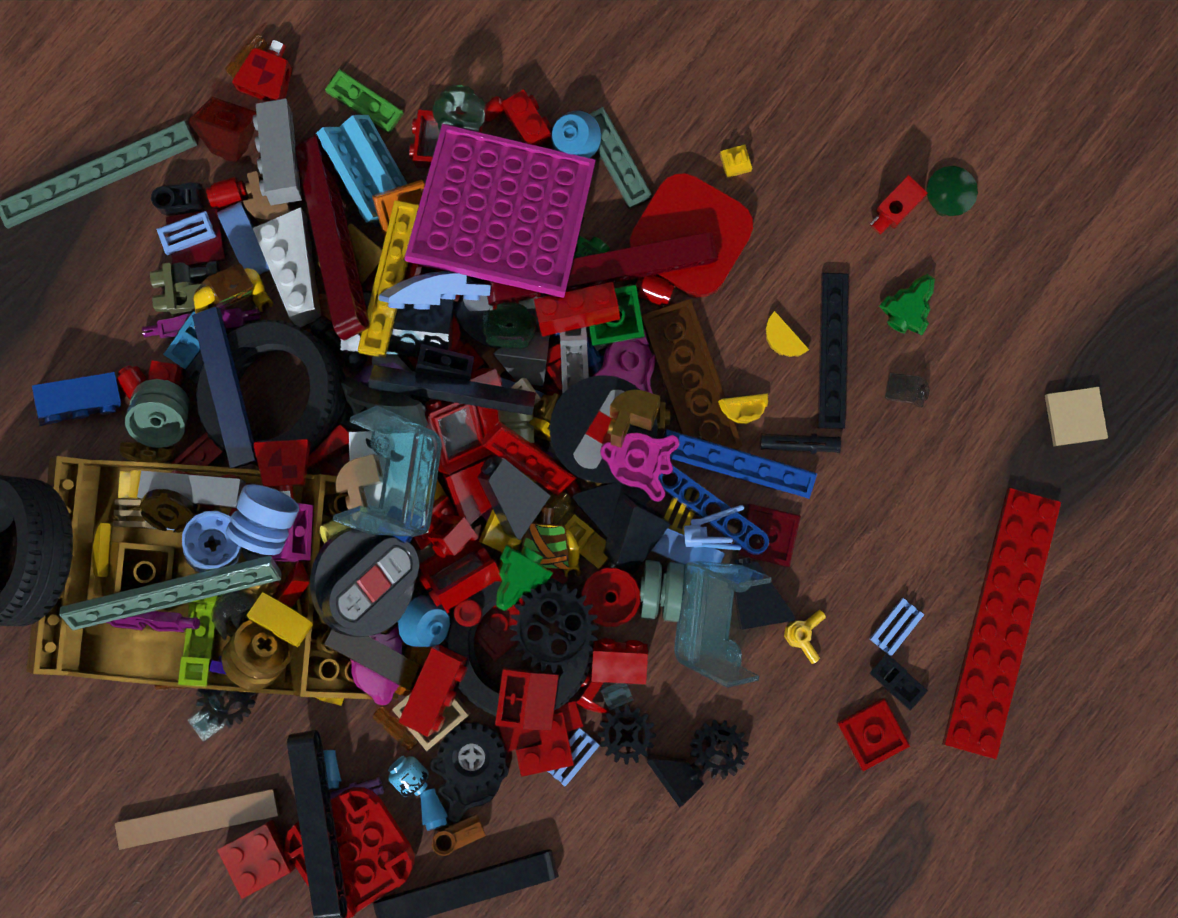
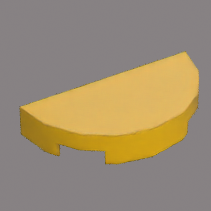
[765,311,809,357]
[718,393,768,424]
[92,523,111,577]

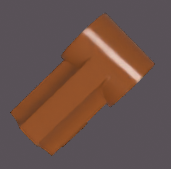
[432,814,486,856]

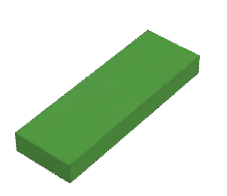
[325,69,404,134]

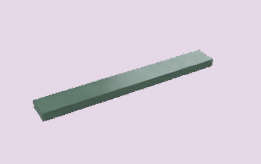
[0,120,197,229]
[59,556,282,630]

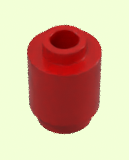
[206,177,247,208]
[635,275,674,305]
[116,365,148,399]

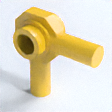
[784,610,826,664]

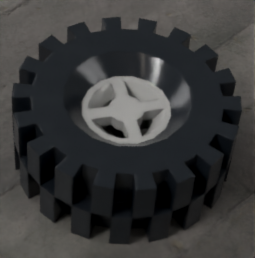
[437,722,507,792]

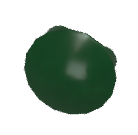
[926,166,978,216]

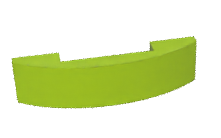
[178,574,219,687]

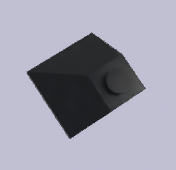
[645,754,704,808]

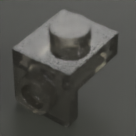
[885,373,929,407]

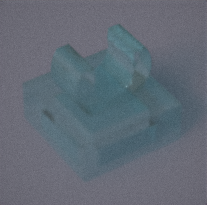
[600,682,634,711]
[188,704,226,742]

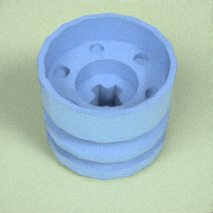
[226,484,299,555]
[182,511,242,573]

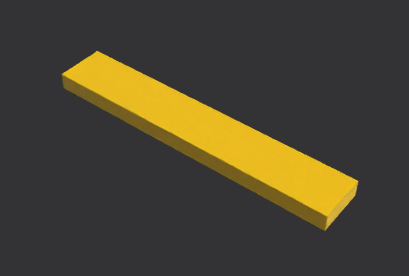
[358,200,419,358]

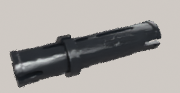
[760,433,841,454]

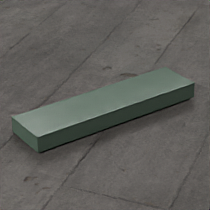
[590,107,652,209]

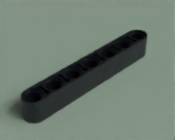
[287,730,348,918]
[373,849,559,918]

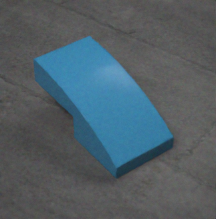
[163,311,200,370]

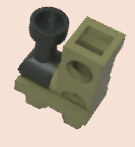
[150,261,225,316]

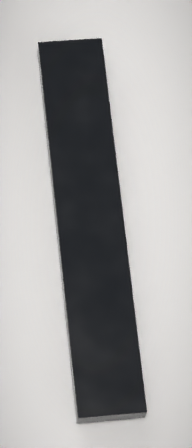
[818,273,849,429]
[368,365,536,415]

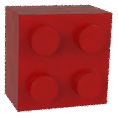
[217,819,296,899]

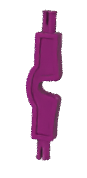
[142,308,261,338]
[106,611,200,632]

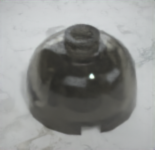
[211,589,259,640]

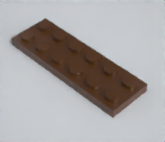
[641,299,743,449]

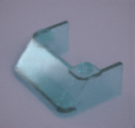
[333,406,442,537]
[674,561,771,688]

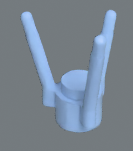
[684,505,744,550]

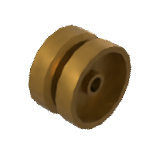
[221,620,293,690]

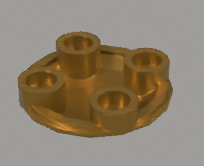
[119,441,175,463]

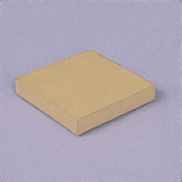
[1045,387,1108,447]

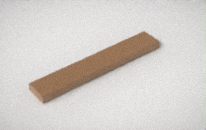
[115,788,280,850]

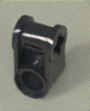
[151,183,205,216]

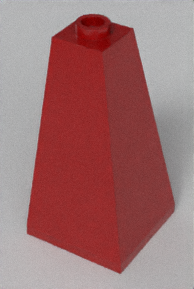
[442,441,542,524]

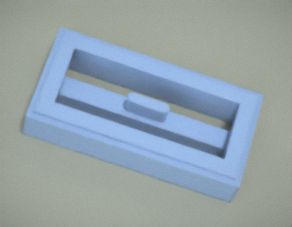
[156,211,216,255]
[869,598,924,656]
[547,728,600,786]

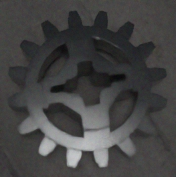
[196,688,256,728]
[598,705,656,765]
[690,720,749,780]

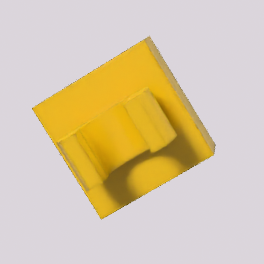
[720,144,752,178]

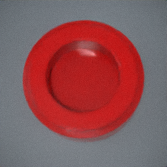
[454,599,482,627]

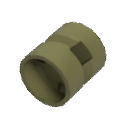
[498,410,535,443]

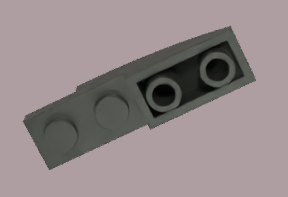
[340,377,428,428]

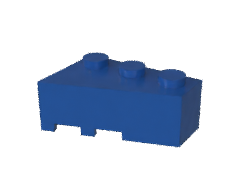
[32,372,121,426]

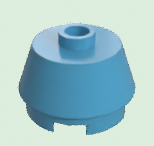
[551,111,601,158]
[397,594,450,647]

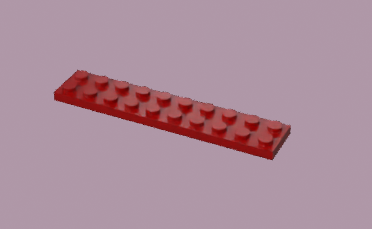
[942,488,1061,760]

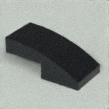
[869,654,928,711]

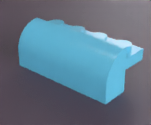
[316,115,407,227]

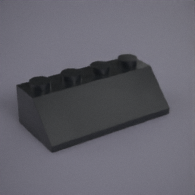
[341,290,454,357]

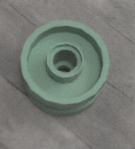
[125,379,190,448]
[640,560,684,622]

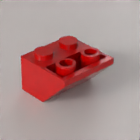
[495,667,559,730]

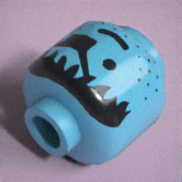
[388,756,429,797]

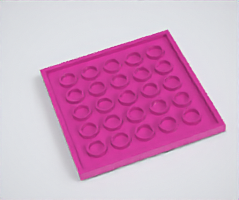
[405,124,596,298]

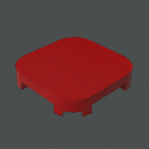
[629,173,753,298]
[283,787,414,918]

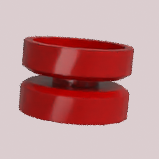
[582,568,640,627]

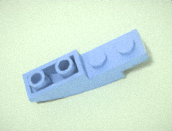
[379,271,491,309]

